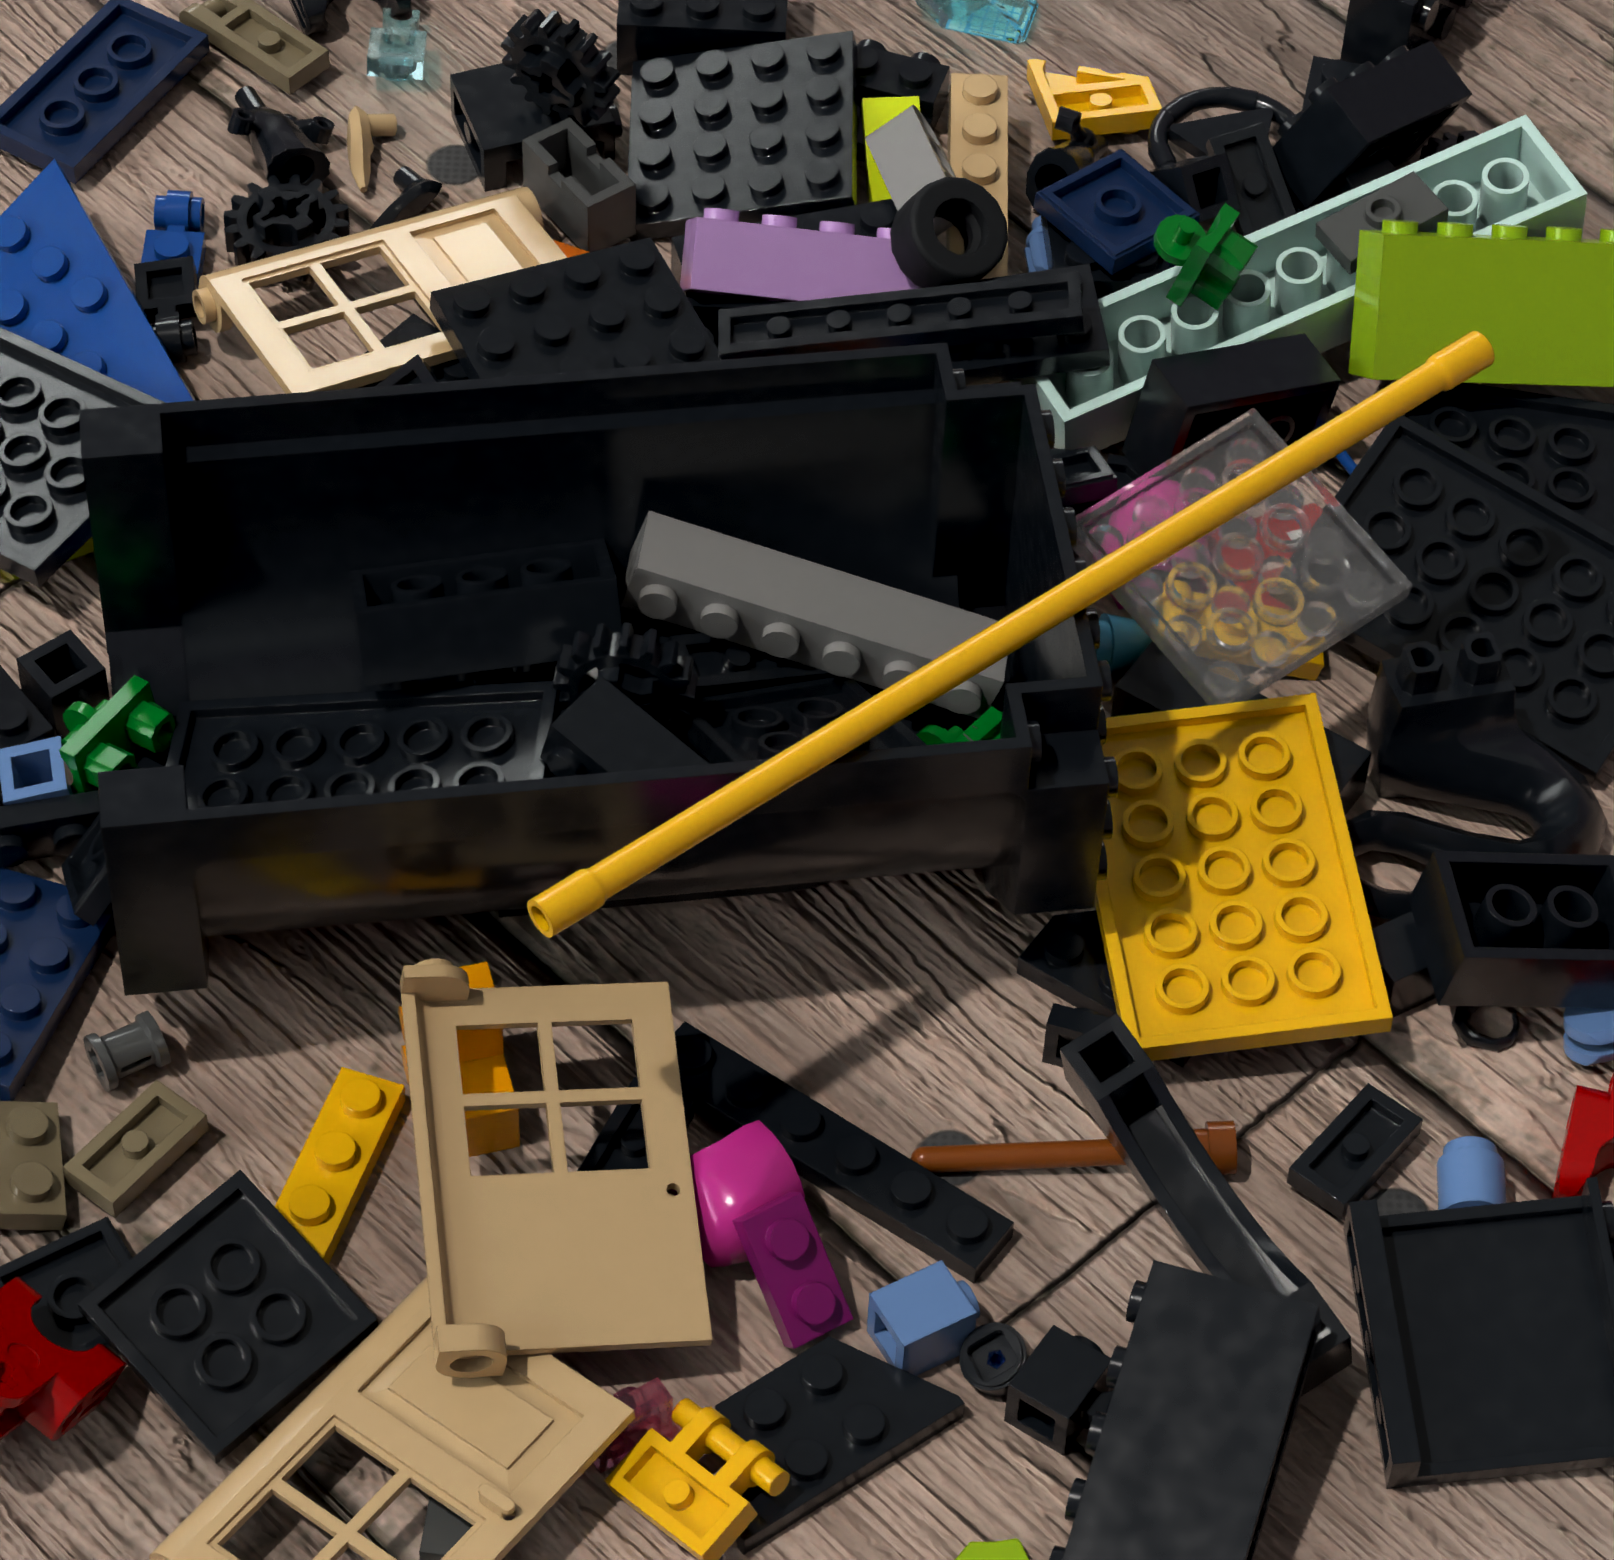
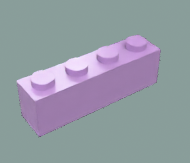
[680,208,921,302]

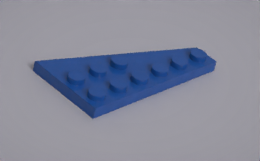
[0,159,196,403]

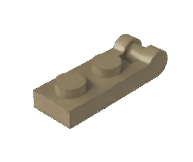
[179,0,330,95]

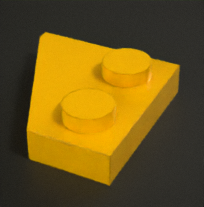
[1027,59,1162,141]

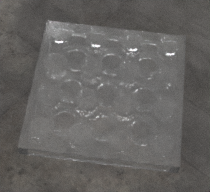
[1072,408,1413,705]

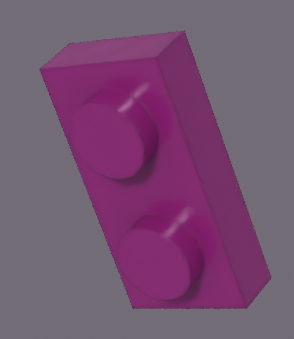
[732,1191,853,1349]

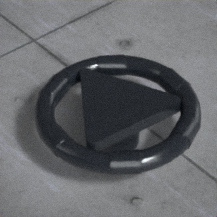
[1147,86,1295,194]

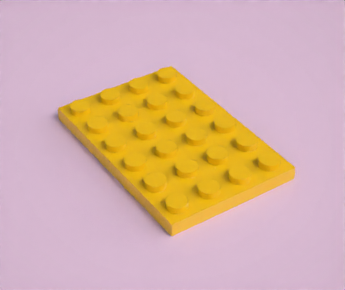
[1095,693,1393,1061]

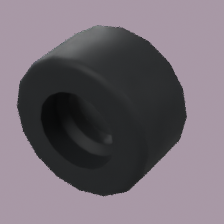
[890,177,1008,288]

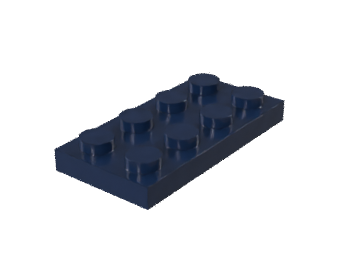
[0,0,210,184]
[0,867,115,1101]

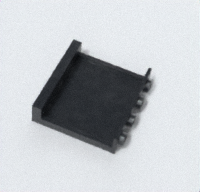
[1343,1177,1614,1489]

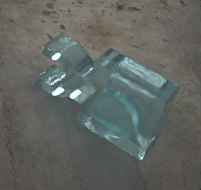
[367,8,427,82]

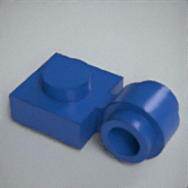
[141,190,206,285]

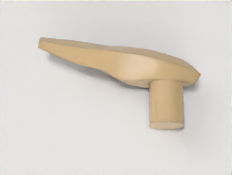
[347,105,397,193]

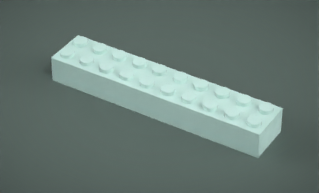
[1010,115,1588,451]

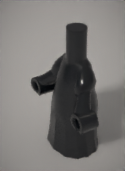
[227,86,335,186]
[1026,106,1108,213]

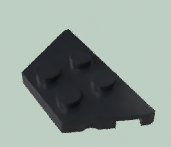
[715,1336,965,1555]

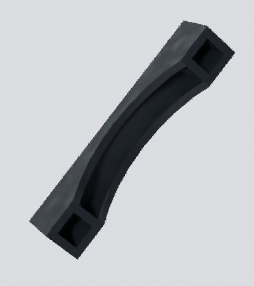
[1060,1013,1352,1396]

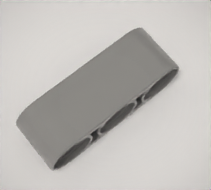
[865,105,956,236]

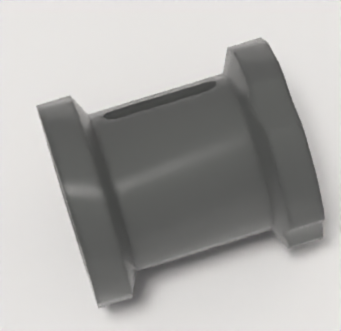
[83,1011,171,1092]

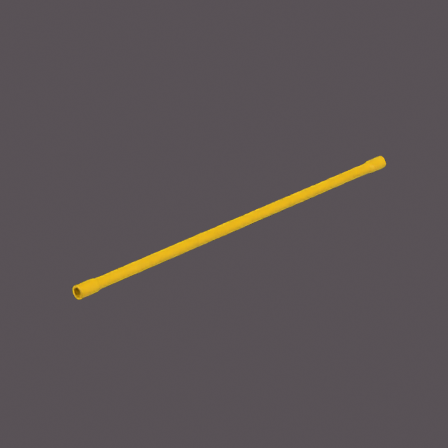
[527,331,1495,938]

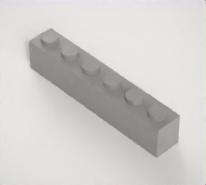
[620,511,1007,718]

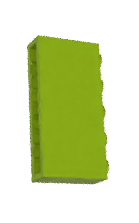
[1348,219,1614,387]

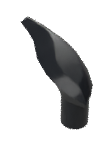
[370,166,442,229]

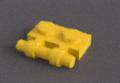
[604,1398,790,1560]

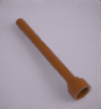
[911,1120,1237,1175]

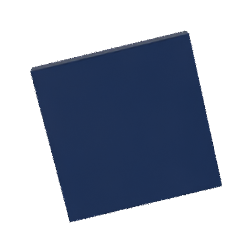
[1033,149,1200,275]

